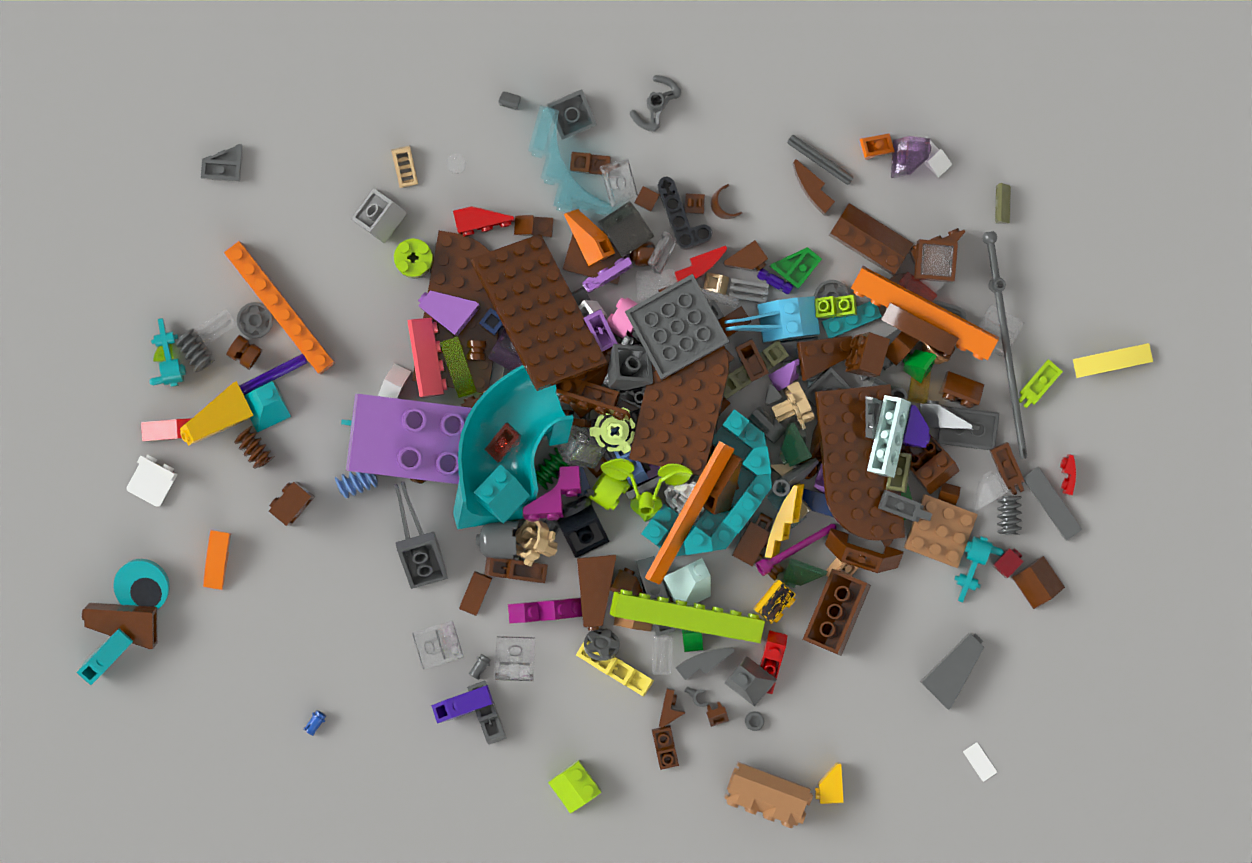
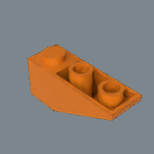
[564,209,615,266]

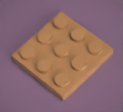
[903,494,978,568]

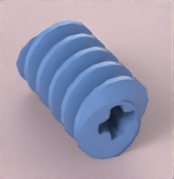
[335,471,378,499]

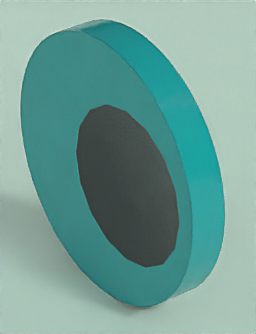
[113,559,170,610]

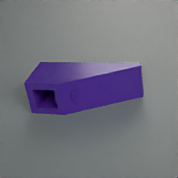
[431,685,494,724]

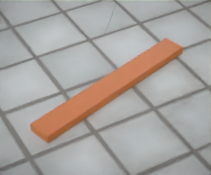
[645,441,734,585]

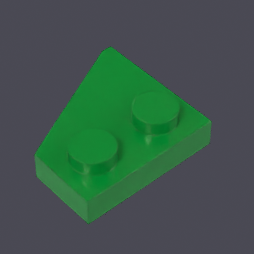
[769,247,822,289]

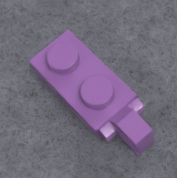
[582,257,633,293]

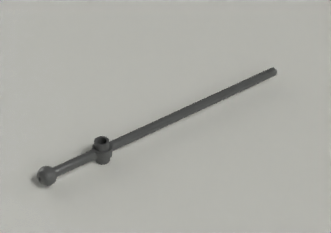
[982,231,1027,459]

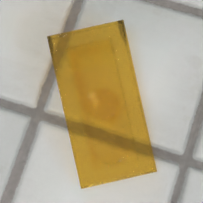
[907,371,931,404]

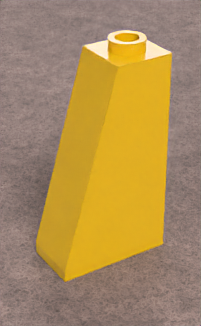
[180,381,253,446]

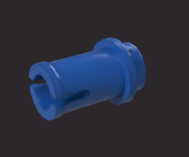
[304,710,326,736]

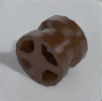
[767,558,785,581]

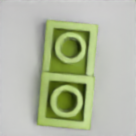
[815,295,857,318]

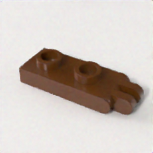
[989,442,1025,496]

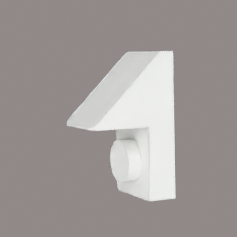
[912,136,952,178]

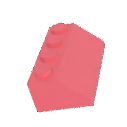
[407,318,448,398]

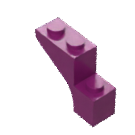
[523,466,581,522]
[508,597,582,624]

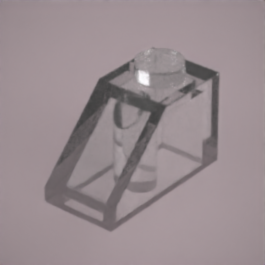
[972,470,1010,511]

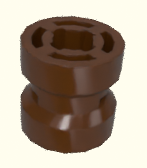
[466,340,486,361]

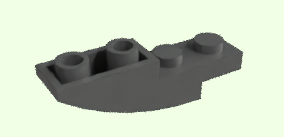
[636,556,675,636]

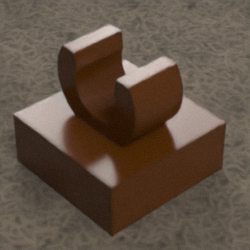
[685,193,705,214]
[706,702,729,727]

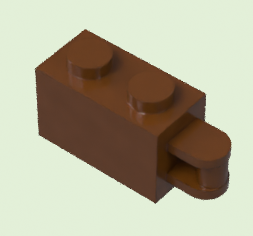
[732,512,773,567]

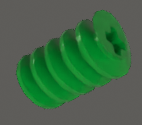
[535,447,571,490]

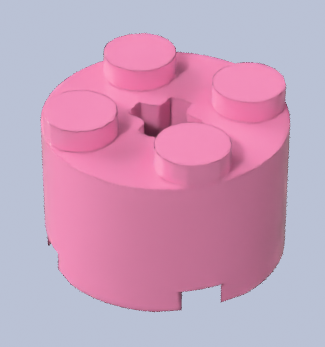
[607,297,638,339]

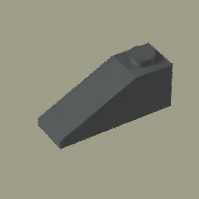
[920,400,980,430]

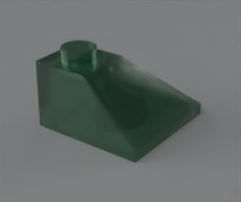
[779,422,812,467]
[781,558,827,588]

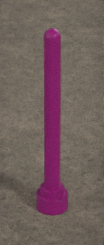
[756,523,836,576]

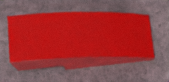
[674,245,727,282]

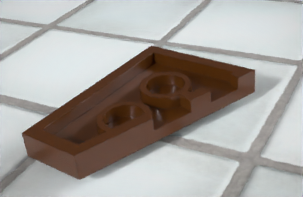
[797,336,852,381]

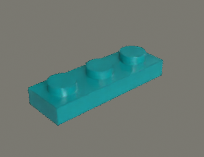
[821,301,882,338]

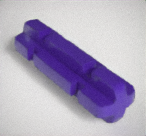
[757,268,793,294]

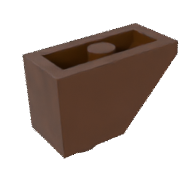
[723,240,768,271]

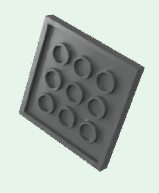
[625,274,730,380]

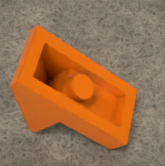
[860,133,895,160]

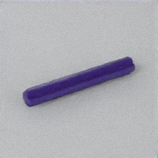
[239,354,307,395]

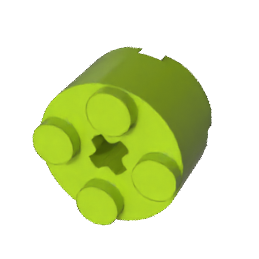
[394,238,434,279]
[588,472,630,510]

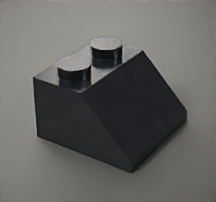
[557,504,610,558]

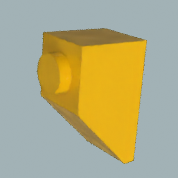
[815,762,844,804]

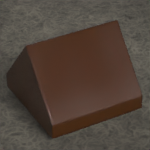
[937,483,961,506]

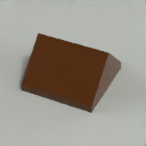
[1012,556,1065,609]

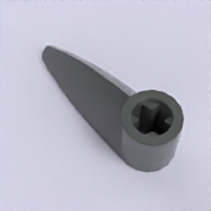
[772,458,819,497]

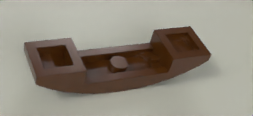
[881,303,959,355]

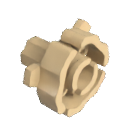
[771,382,815,429]
[515,520,558,566]

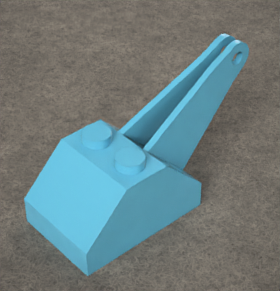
[725,296,820,343]

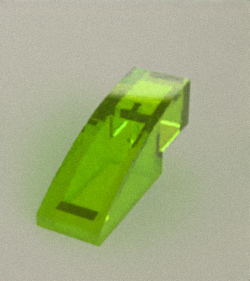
[440,336,477,398]

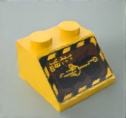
[753,579,796,624]

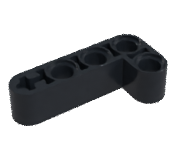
[658,177,712,250]

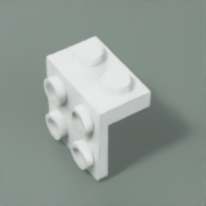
[127,454,178,507]

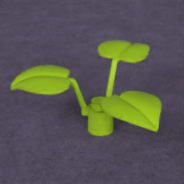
[601,458,693,522]

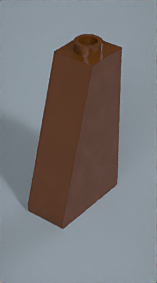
[82,603,158,649]

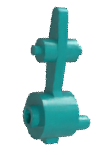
[149,318,186,387]
[954,536,1004,603]

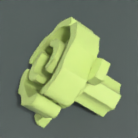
[590,407,635,454]

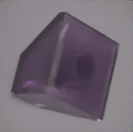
[891,136,931,178]

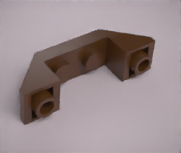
[825,528,904,573]

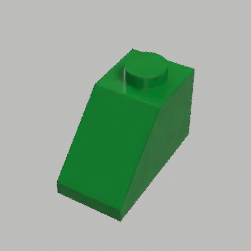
[903,350,937,383]

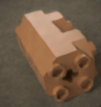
[724,761,813,828]

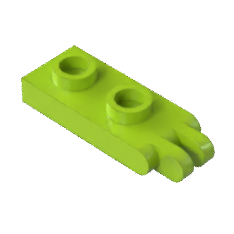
[1019,359,1063,408]

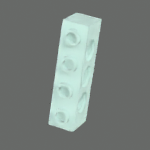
[867,395,911,478]

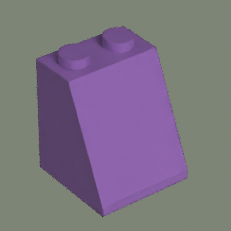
[418,291,480,337]

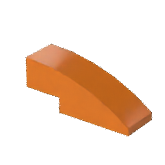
[203,530,231,590]

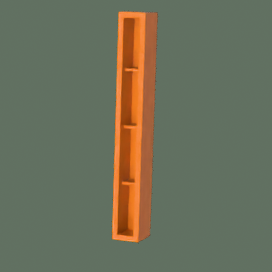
[224,241,335,375]
[851,266,999,361]

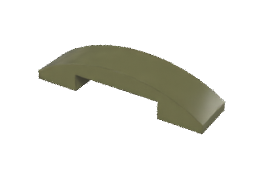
[724,340,789,399]

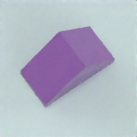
[583,309,618,351]

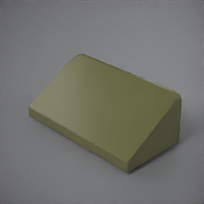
[995,183,1011,224]
[886,452,912,493]

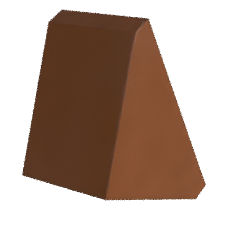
[885,331,919,366]

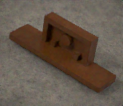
[556,381,631,421]

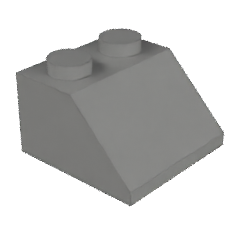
[351,188,407,243]

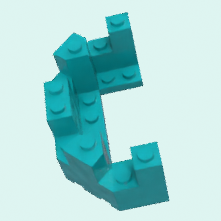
[641,409,772,556]

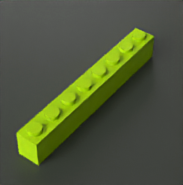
[610,589,765,643]

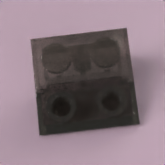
[598,201,654,258]

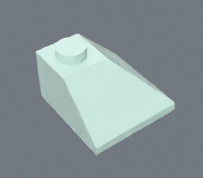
[663,558,711,606]

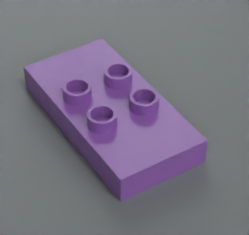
[346,394,472,484]

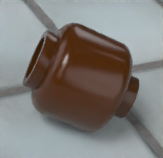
[630,241,659,266]

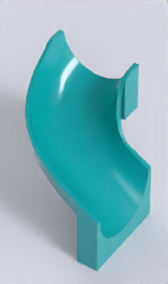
[453,365,574,530]

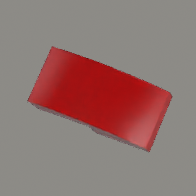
[1060,454,1076,496]

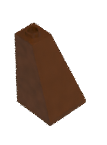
[577,555,616,631]

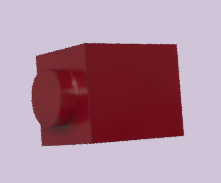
[992,548,1024,578]

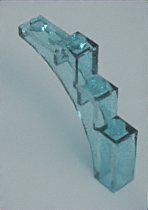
[528,105,613,216]

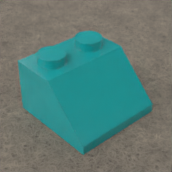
[474,465,530,524]

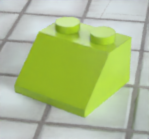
[548,760,601,814]

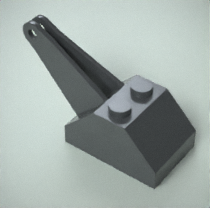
[394,482,448,589]

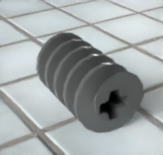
[176,328,215,372]
[997,496,1022,534]

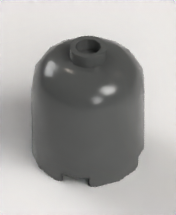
[476,521,521,560]

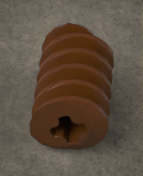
[234,426,275,469]

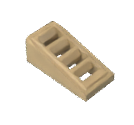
[391,145,418,188]

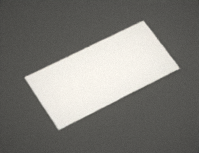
[963,742,997,782]

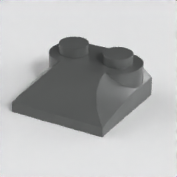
[547,89,597,140]

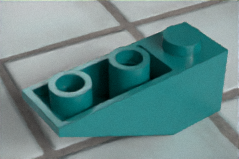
[76,628,133,685]

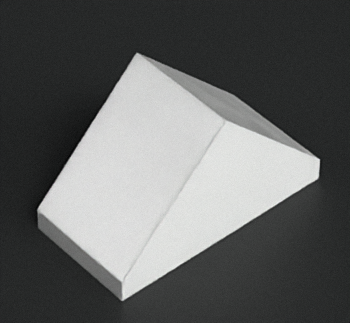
[378,363,411,399]

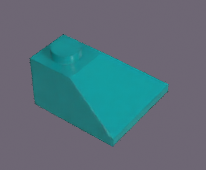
[244,381,292,433]

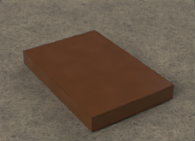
[563,234,628,285]

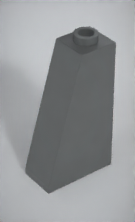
[920,633,984,710]

